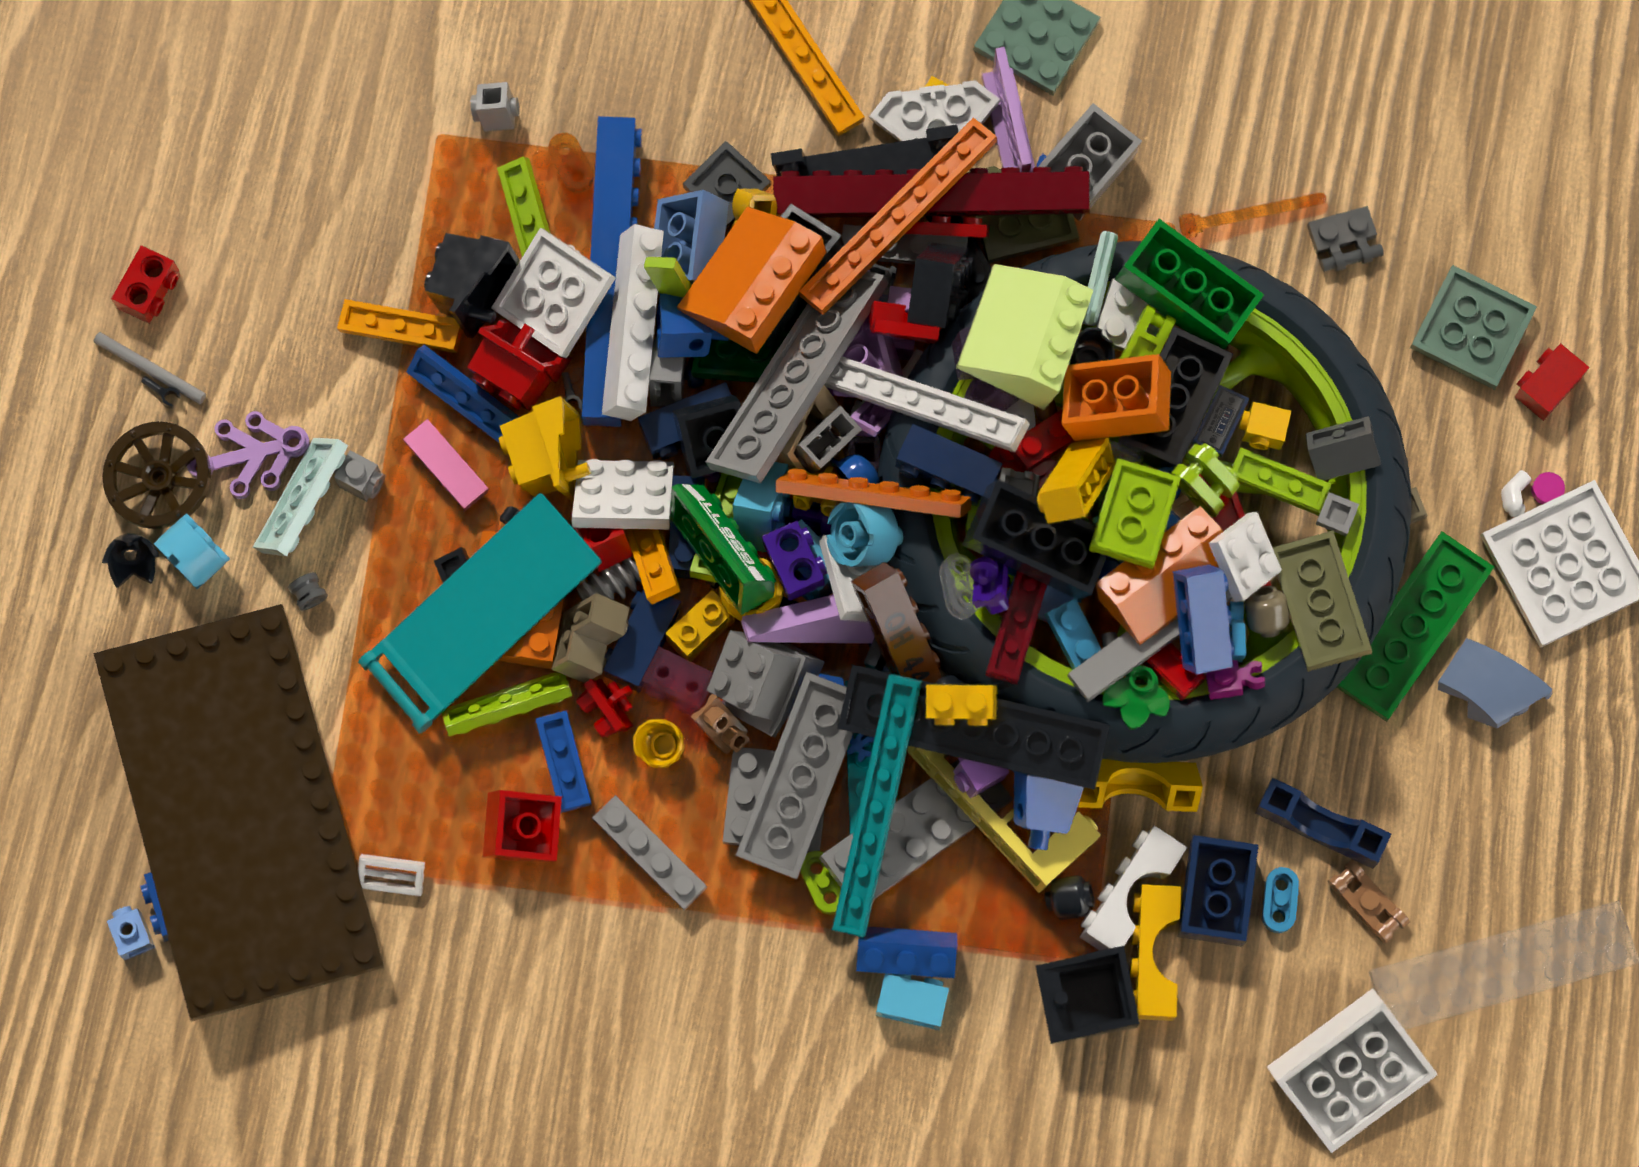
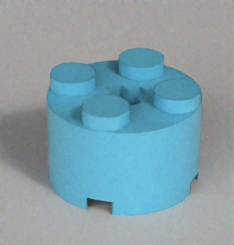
[826,502,903,567]
[154,513,230,589]

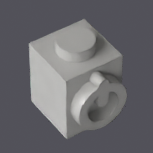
[471,82,520,132]
[334,450,385,502]

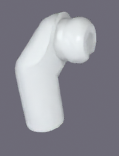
[1501,470,1532,518]

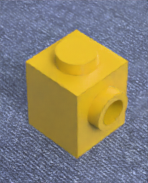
[1239,402,1291,450]

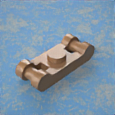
[1328,859,1410,944]

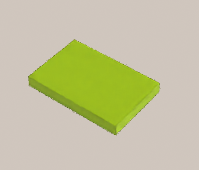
[1089,458,1181,569]

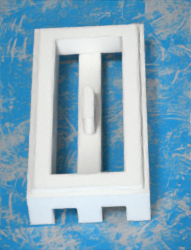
[358,854,425,897]

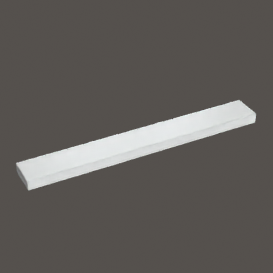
[824,357,1030,452]

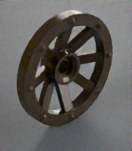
[102,421,211,529]

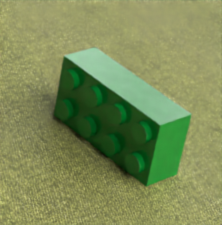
[1114,218,1265,349]

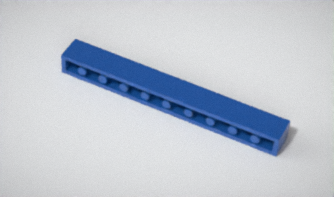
[582,116,642,427]

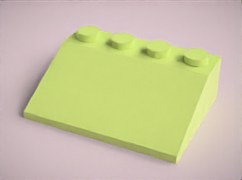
[956,264,1094,410]

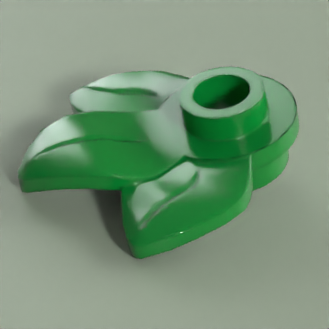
[1103,666,1170,730]

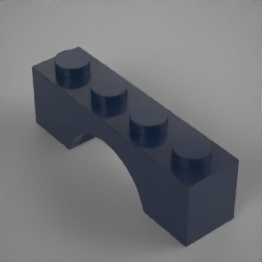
[1255,777,1392,869]

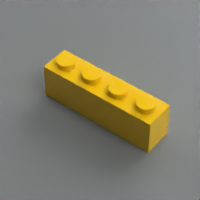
[1037,438,1116,523]

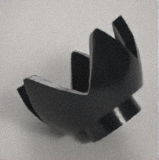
[102,533,159,588]

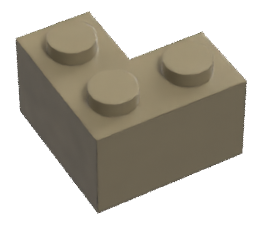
[552,593,629,683]

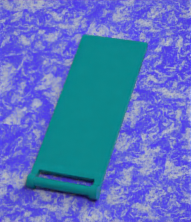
[358,493,602,733]

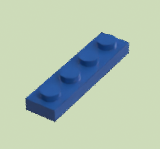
[406,345,520,442]

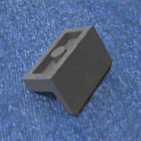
[1306,416,1381,481]

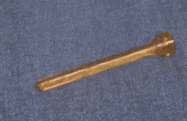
[1179,192,1327,239]

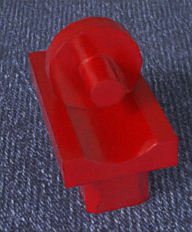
[576,679,634,737]

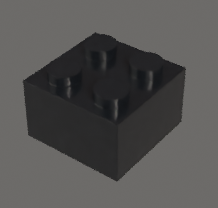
[672,395,741,478]

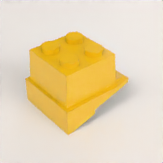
[499,396,591,502]

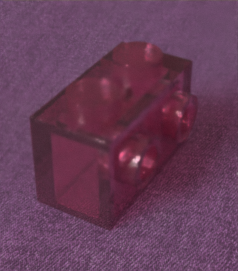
[642,647,713,715]

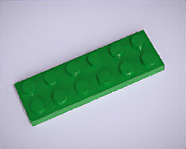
[1336,531,1495,722]

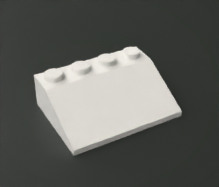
[1267,988,1438,1153]

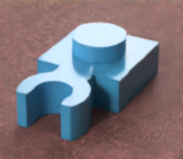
[1228,601,1246,662]

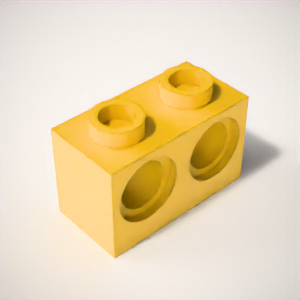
[665,590,735,664]

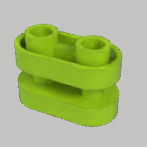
[1171,443,1240,517]

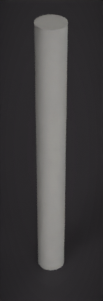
[94,332,206,404]

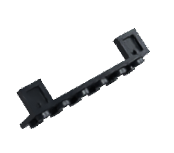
[771,124,959,176]

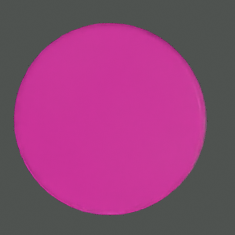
[1531,472,1565,505]

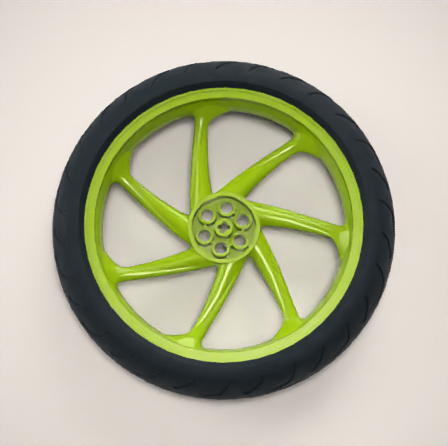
[878,241,1412,763]

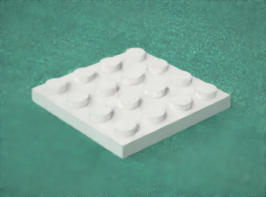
[1480,480,1639,648]

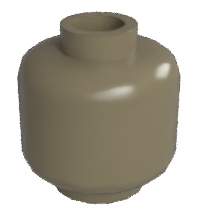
[1244,586,1290,638]

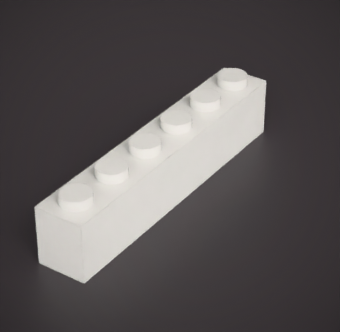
[602,224,664,421]

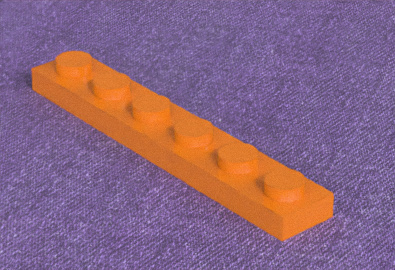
[776,469,971,518]

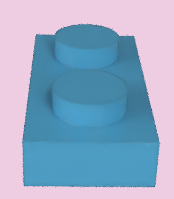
[1044,599,1101,670]

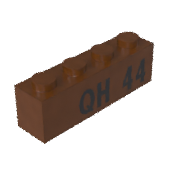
[851,562,942,683]

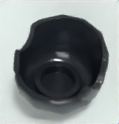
[1069,328,1116,365]

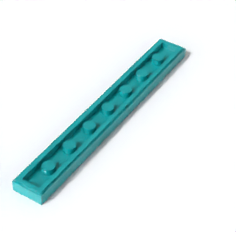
[832,674,922,938]

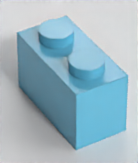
[876,973,949,1030]

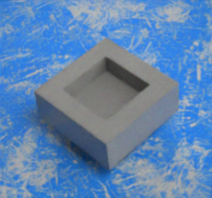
[1316,492,1359,537]

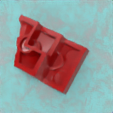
[869,301,940,344]

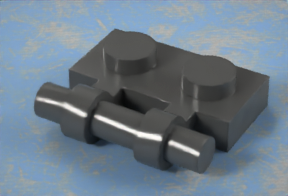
[1307,206,1384,272]

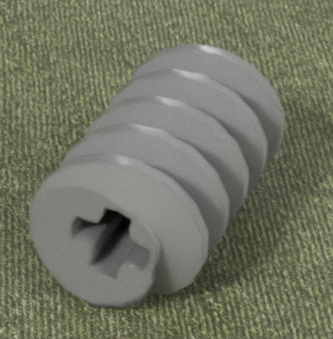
[576,557,642,601]

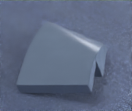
[1438,638,1552,728]

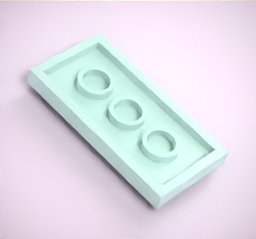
[253,438,348,556]

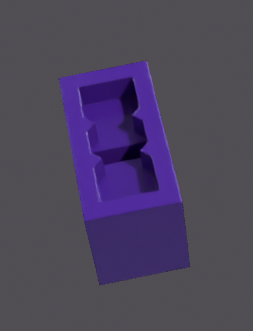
[762,521,828,601]

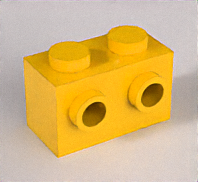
[926,685,997,726]

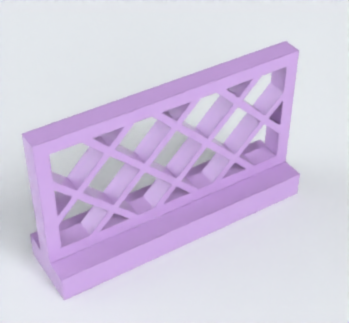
[982,47,1035,172]

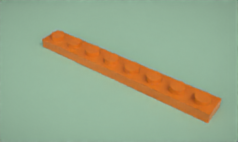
[799,118,997,315]

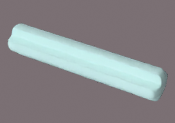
[1082,231,1118,326]

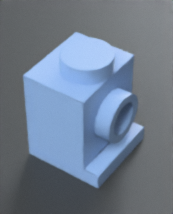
[107,906,156,960]

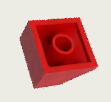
[483,790,562,862]

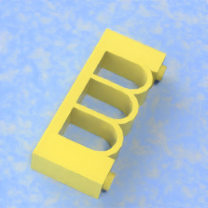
[907,746,1101,893]

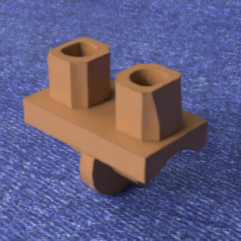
[691,694,749,755]

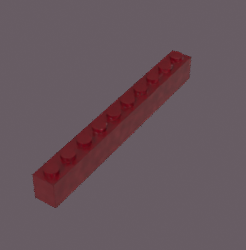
[773,166,1090,218]

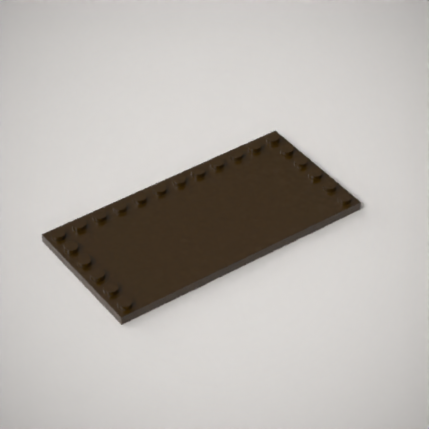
[94,604,384,1022]

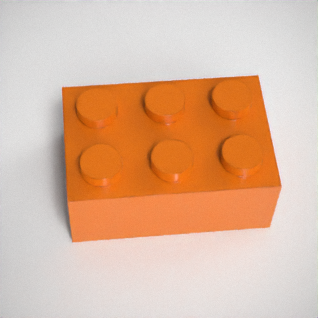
[1062,354,1171,441]

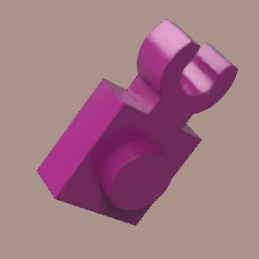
[1205,660,1265,699]

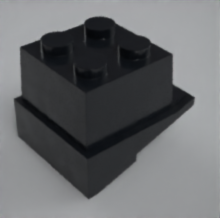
[424,233,520,339]
[1035,946,1140,1044]

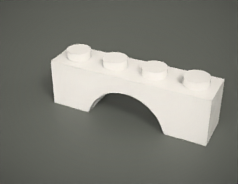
[1080,826,1187,951]

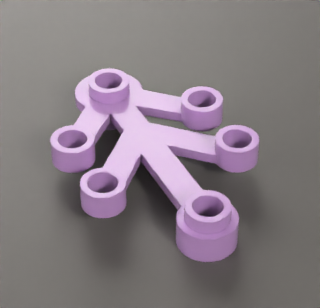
[187,411,310,499]

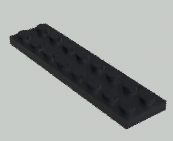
[837,664,1110,790]

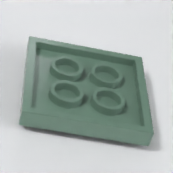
[974,0,1101,96]
[1410,265,1537,390]

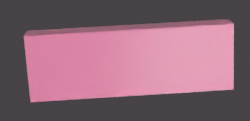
[403,419,489,511]

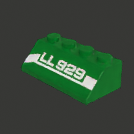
[670,484,776,615]

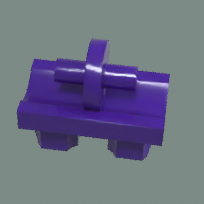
[969,556,1010,615]

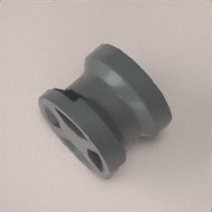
[288,572,328,611]

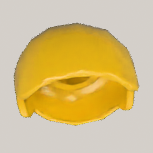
[633,719,685,768]

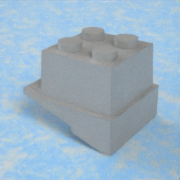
[707,631,825,737]

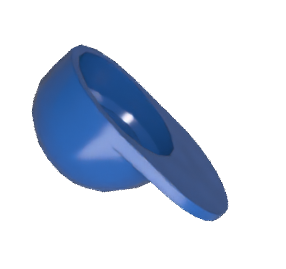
[830,455,880,484]

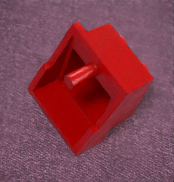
[467,319,572,411]

